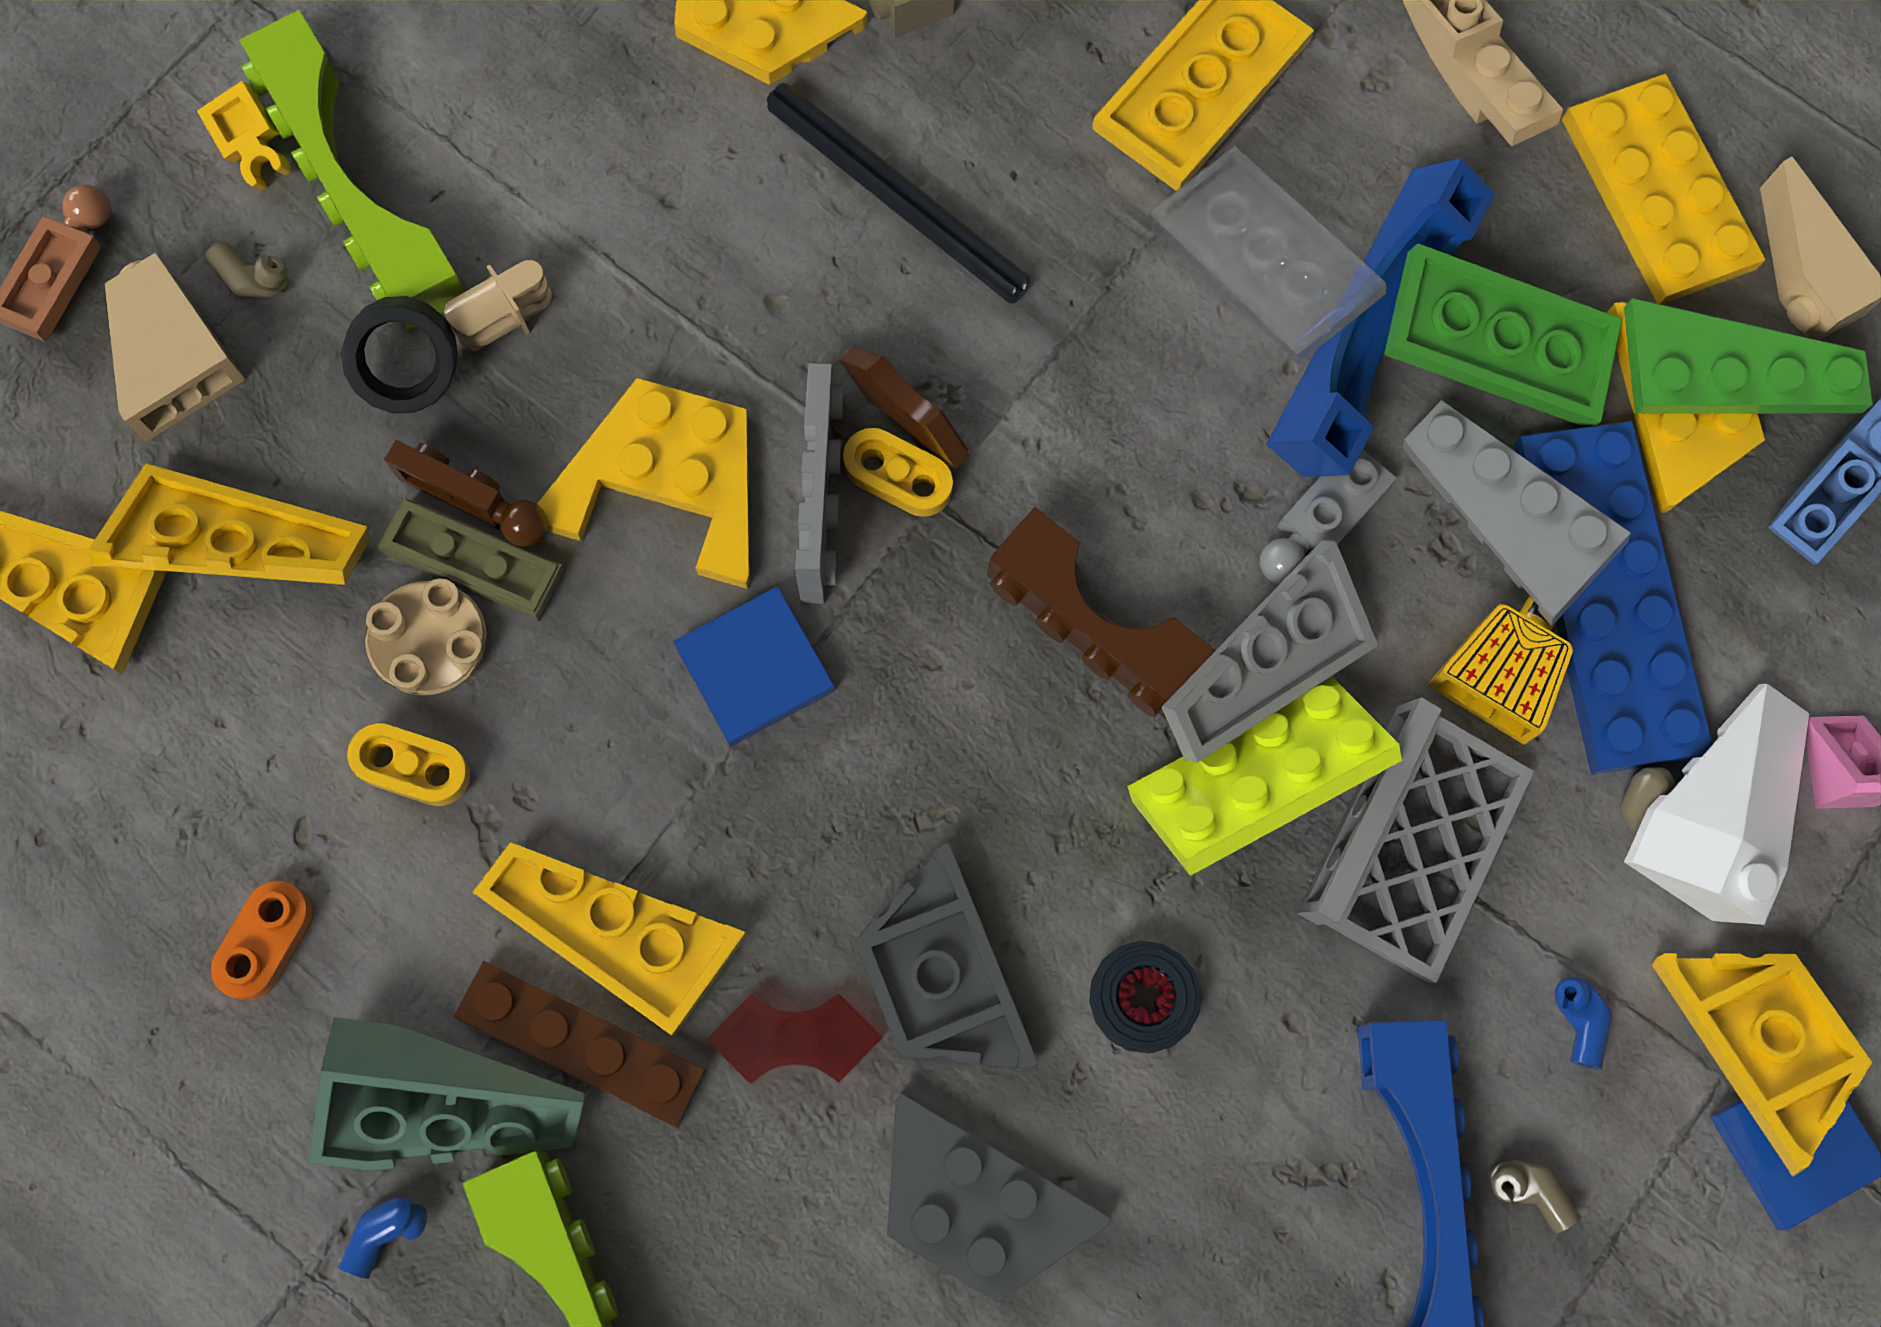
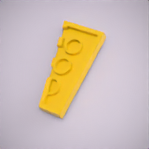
[88,463,370,585]
[473,842,747,1037]

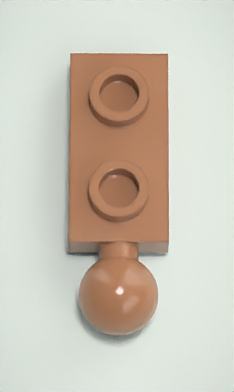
[0,184,111,342]

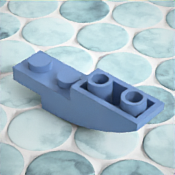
[1768,395,1881,565]

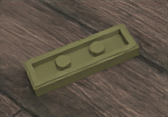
[377,497,565,621]

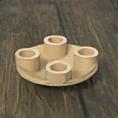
[365,578,487,695]

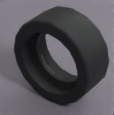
[341,296,458,414]

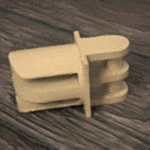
[444,260,553,352]

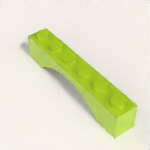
[239,10,465,330]
[463,1151,619,1327]

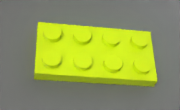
[1127,677,1402,876]

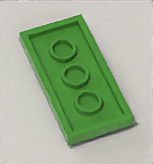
[1384,243,1622,427]

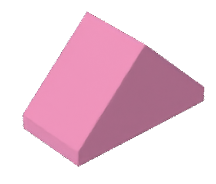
[1806,716,1881,809]

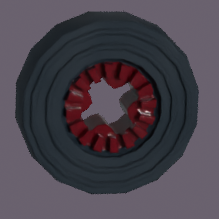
[1089,941,1201,1054]

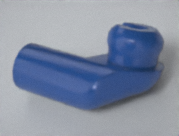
[1555,977,1612,1070]
[338,1197,428,1279]

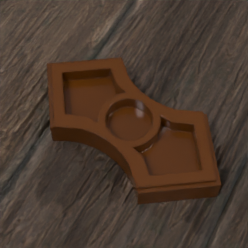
[839,347,969,468]

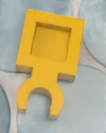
[197,81,291,191]

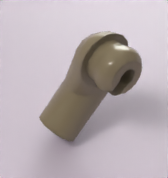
[205,242,288,297]
[1620,767,1675,838]
[1491,1160,1581,1233]

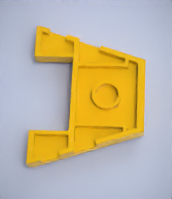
[537,378,750,589]

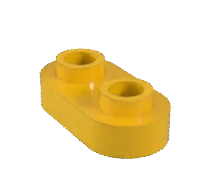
[843,428,953,517]
[347,723,470,806]

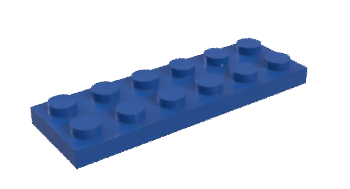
[1514,421,1713,775]

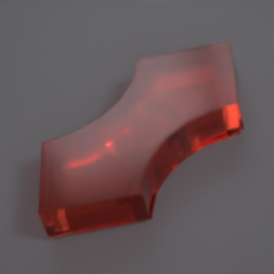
[707,993,883,1085]

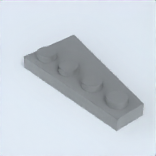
[795,363,844,604]
[1403,400,1631,626]
[1162,541,1379,763]

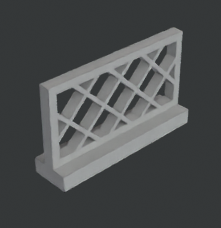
[1297,697,1534,984]

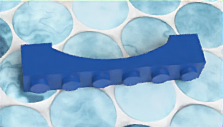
[1266,158,1495,477]
[1357,1021,1484,1327]

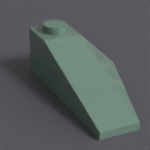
[308,1017,584,1171]

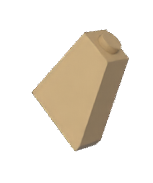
[105,253,246,442]

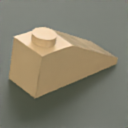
[1760,156,1881,341]

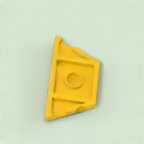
[674,0,868,85]
[1607,302,1765,513]
[1652,953,1873,1176]

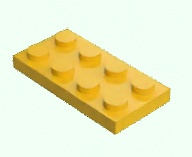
[1092,0,1314,193]
[1561,73,1766,305]

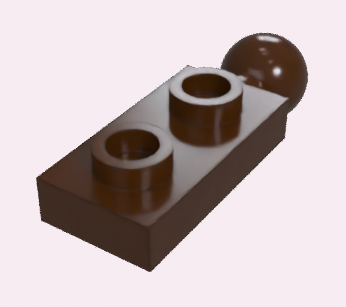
[384,440,548,547]

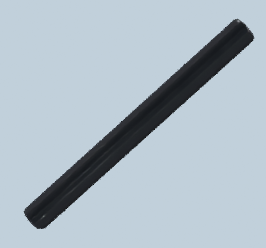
[766,83,1031,304]

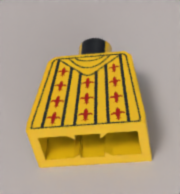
[1427,595,1573,745]

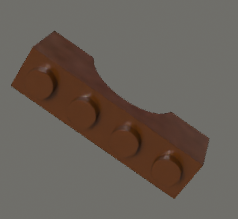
[987,507,1216,720]

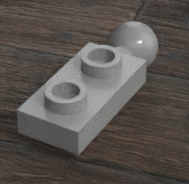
[1260,450,1397,584]

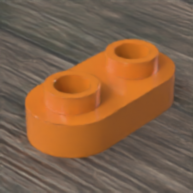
[211,881,313,1001]

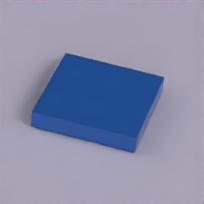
[673,586,835,747]
[1709,1099,1881,1231]

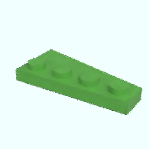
[1624,298,1873,414]

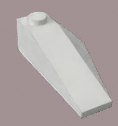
[1624,683,1809,925]

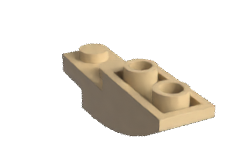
[1403,0,1563,147]

